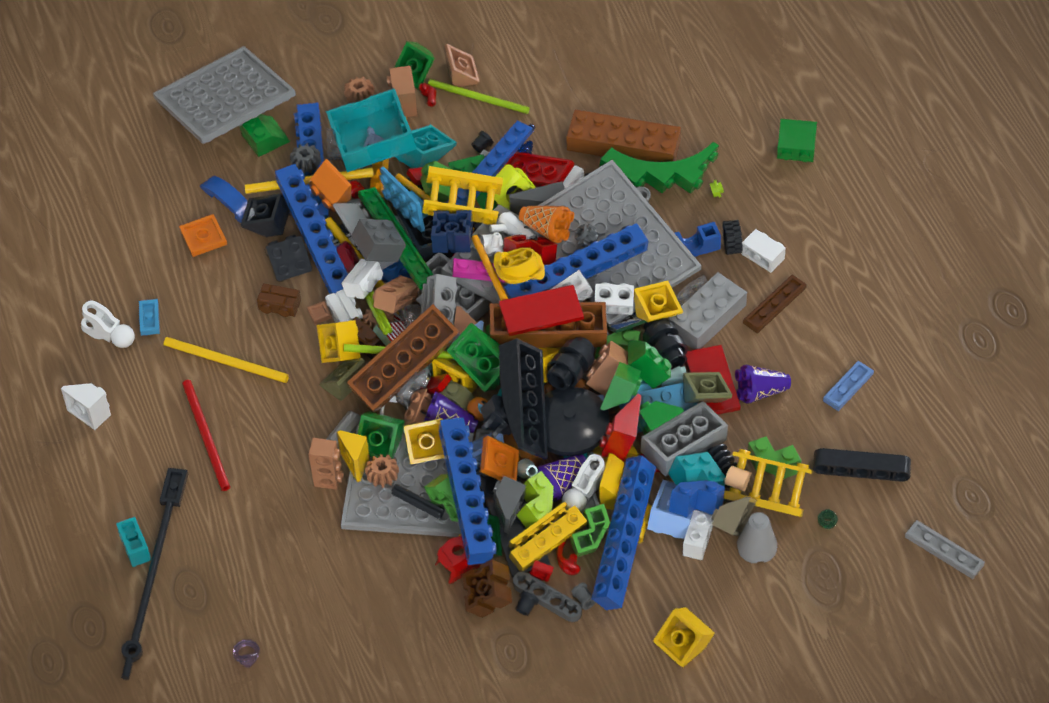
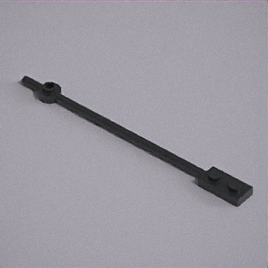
[121,468,188,680]

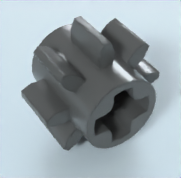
[575,224,598,248]

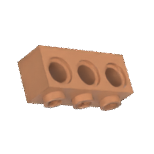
[373,275,419,314]
[309,438,344,490]

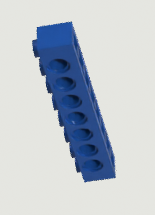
[294,103,329,226]
[275,164,348,295]
[504,223,648,299]
[439,418,496,565]
[591,455,656,610]

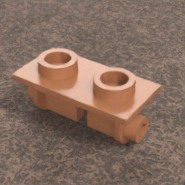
[404,389,432,426]

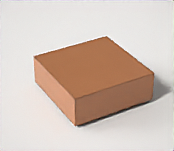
[307,301,332,325]

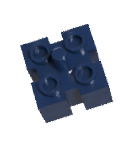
[431,210,473,253]

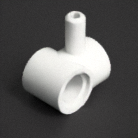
[480,232,503,263]

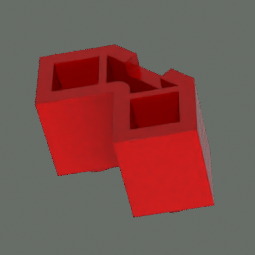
[503,235,557,265]

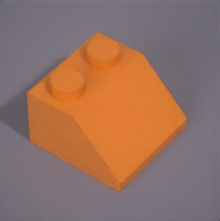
[310,159,351,212]

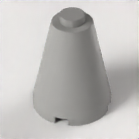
[737,512,777,563]

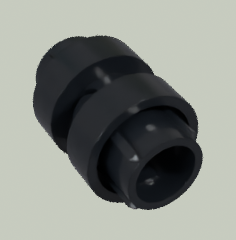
[643,318,688,370]
[547,337,595,390]

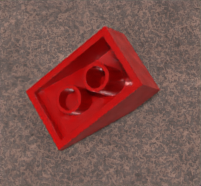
[599,394,641,462]

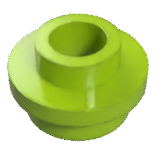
[710,180,724,198]

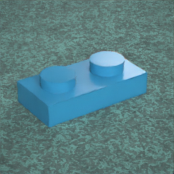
[139,299,160,336]

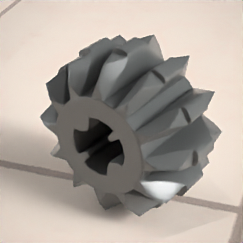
[290,144,321,174]

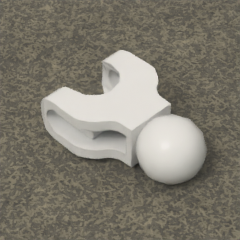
[81,301,135,348]
[562,454,605,512]

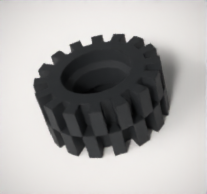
[722,220,743,255]

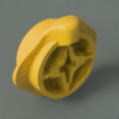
[494,248,545,284]

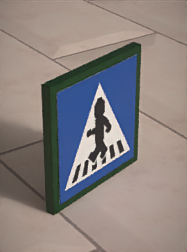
[607,311,647,333]

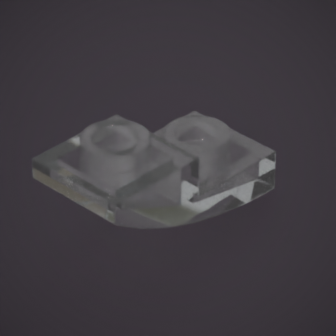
[676,275,708,306]
[396,369,430,404]

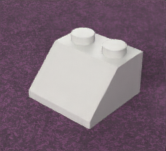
[61,383,111,430]

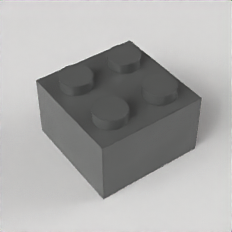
[351,219,406,262]

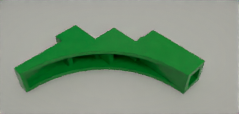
[599,142,719,194]

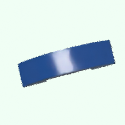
[200,176,248,223]

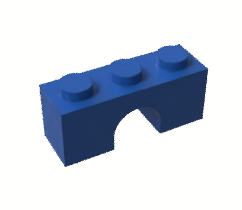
[675,222,721,257]

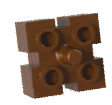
[462,559,512,618]

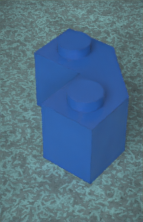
[669,480,725,518]

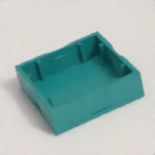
[326,88,417,172]

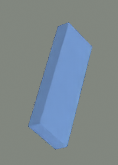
[823,361,874,411]

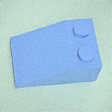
[647,480,696,539]

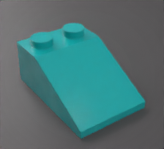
[395,125,457,169]

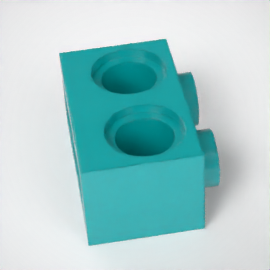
[116,517,151,567]

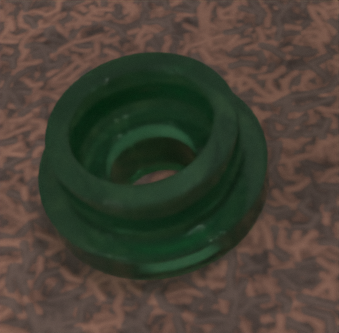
[817,509,838,529]

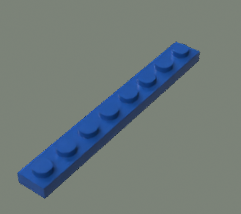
[446,120,533,206]

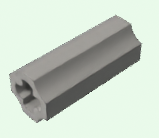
[327,411,361,449]

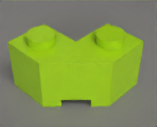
[517,471,554,528]

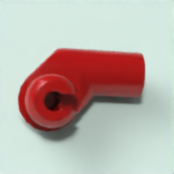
[419,83,437,107]

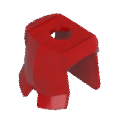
[435,535,481,584]

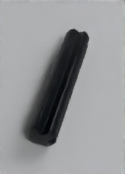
[391,484,444,519]

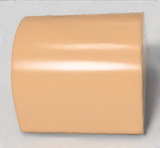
[725,466,752,491]

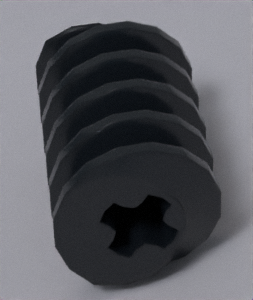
[706,444,737,488]

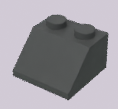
[493,476,526,533]

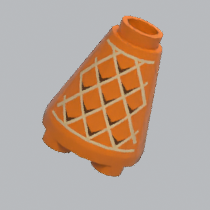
[519,206,574,244]

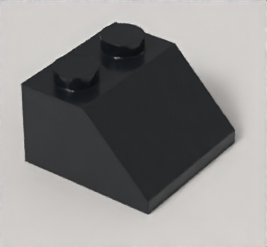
[241,193,290,237]

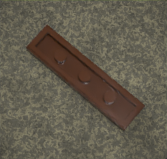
[743,274,807,334]

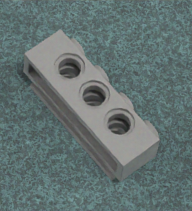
[421,274,458,351]

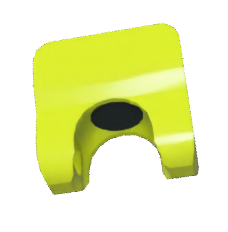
[494,164,536,210]

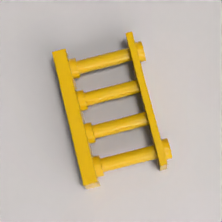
[422,166,503,225]
[724,449,813,517]

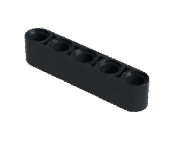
[813,448,911,481]

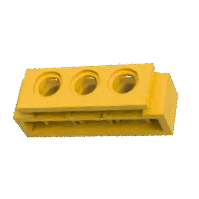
[508,502,587,572]

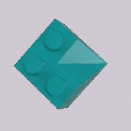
[668,452,726,486]

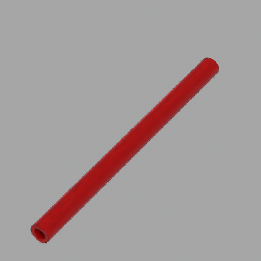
[182,380,230,491]

